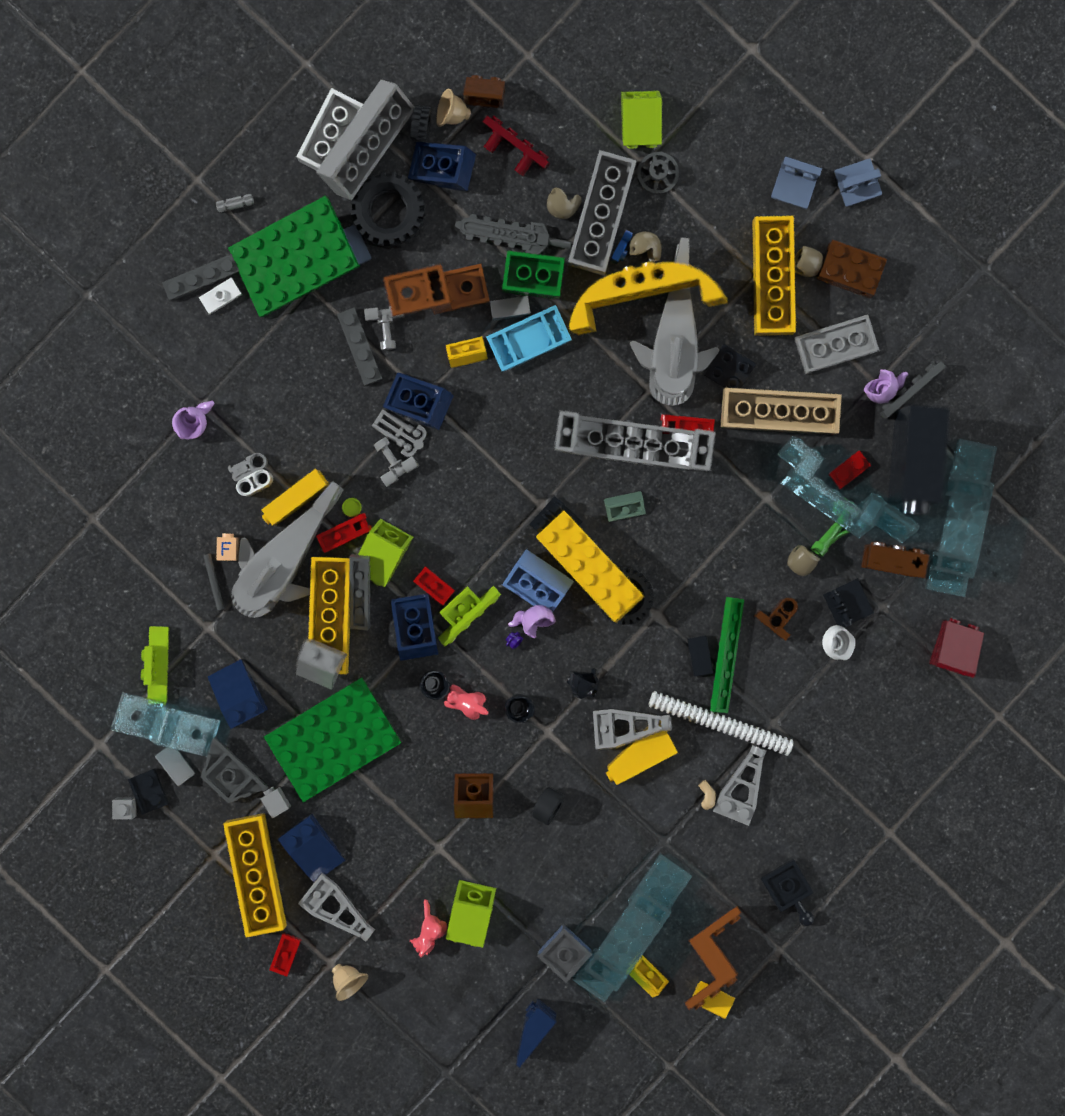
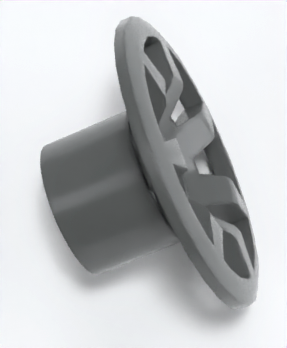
[637,152,679,194]

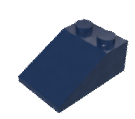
[408,142,476,191]
[383,372,454,430]
[391,594,438,661]
[208,659,268,729]
[278,814,345,883]
[516,999,556,1068]

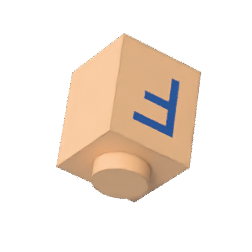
[217,534,239,561]

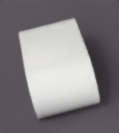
[236,470,273,496]

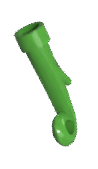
[811,497,851,557]

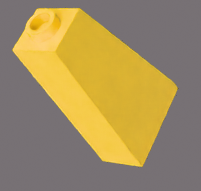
[262,469,330,526]
[606,720,678,785]

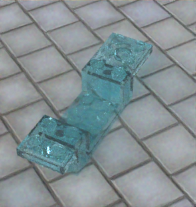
[777,436,920,543]
[926,439,997,597]
[573,853,692,1002]

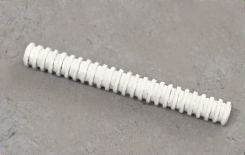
[649,691,794,756]

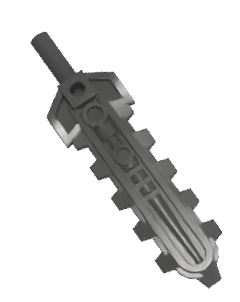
[455,214,572,255]

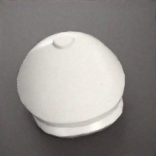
[822,625,855,660]

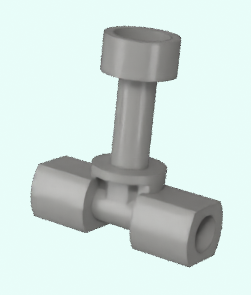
[364,306,405,350]
[374,437,419,487]

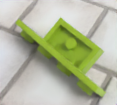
[438,586,501,646]
[141,626,169,703]

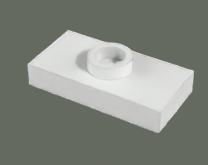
[199,278,242,314]

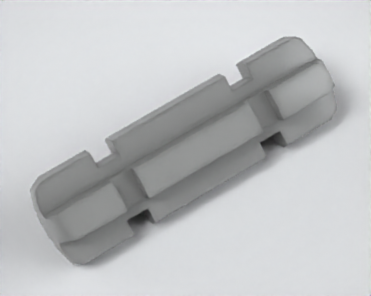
[216,194,254,212]

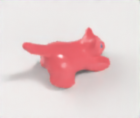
[444,684,489,720]
[409,900,448,958]

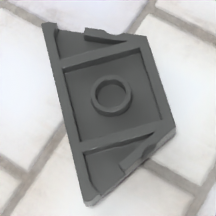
[201,737,268,803]

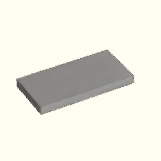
[794,315,880,374]

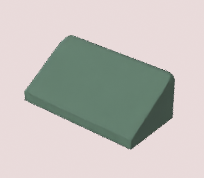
[604,491,646,522]

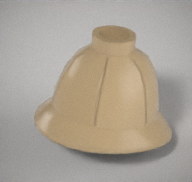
[437,89,471,127]
[332,964,368,1001]

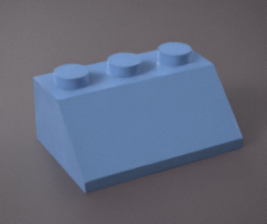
[502,549,574,612]

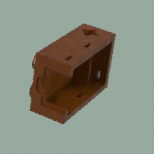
[816,240,887,299]
[861,541,929,578]

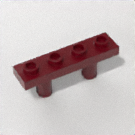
[483,116,550,176]

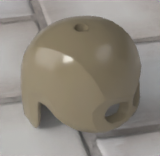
[547,188,581,219]
[629,232,662,261]
[794,246,823,277]
[787,545,820,576]

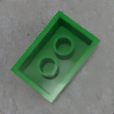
[502,251,565,300]

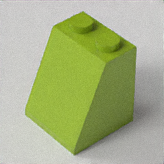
[621,91,662,148]
[358,519,413,588]
[446,880,496,948]

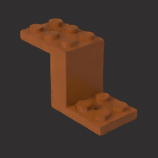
[384,264,490,317]
[685,906,742,1010]

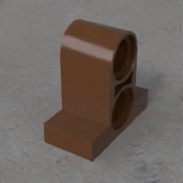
[754,597,798,641]

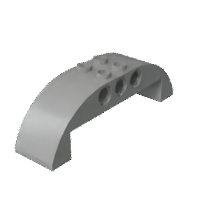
[555,411,715,471]

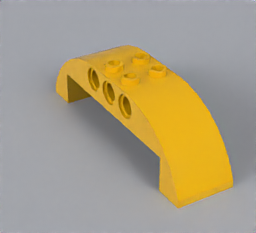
[569,262,728,335]

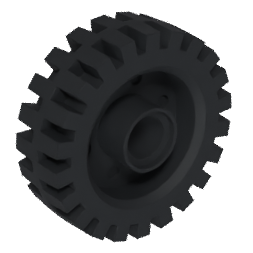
[598,568,654,625]

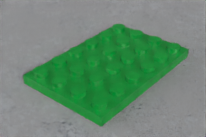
[228,196,360,317]
[264,677,402,802]

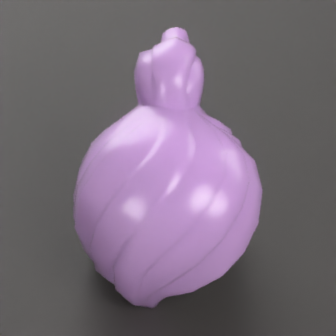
[864,369,908,404]
[172,401,214,440]
[508,605,556,638]

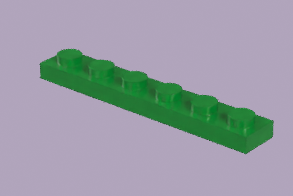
[710,597,744,713]

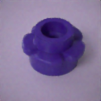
[506,632,523,650]

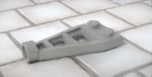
[593,709,672,750]
[713,745,767,826]
[298,873,375,942]

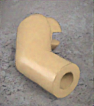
[698,780,716,810]

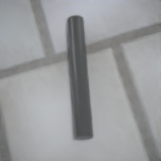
[203,554,225,611]

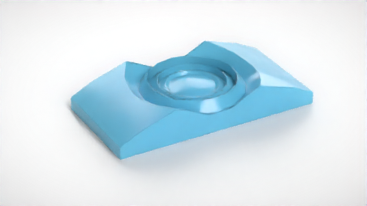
[486,305,572,372]

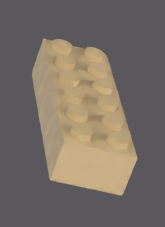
[721,388,841,435]

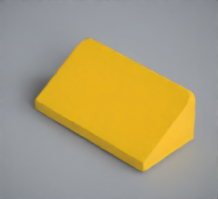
[446,336,488,368]
[626,955,669,997]
[692,981,735,1019]

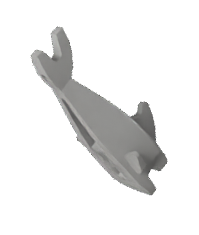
[630,238,719,406]
[231,481,343,618]

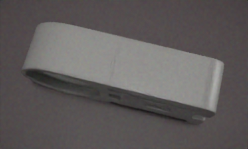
[228,453,268,482]

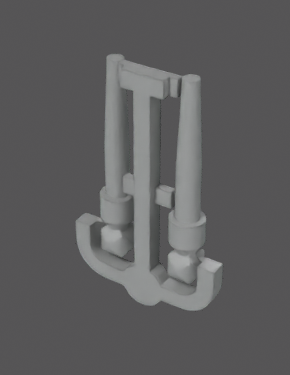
[372,409,427,457]

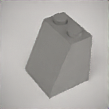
[296,639,347,690]

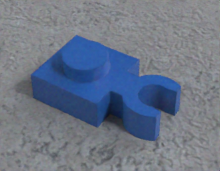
[611,230,633,265]

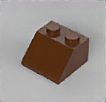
[463,75,505,109]
[454,773,493,818]

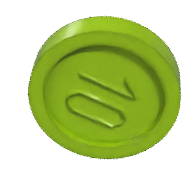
[342,498,362,517]

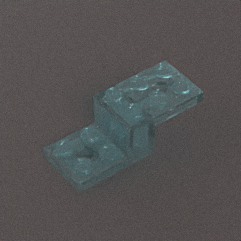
[111,692,220,757]

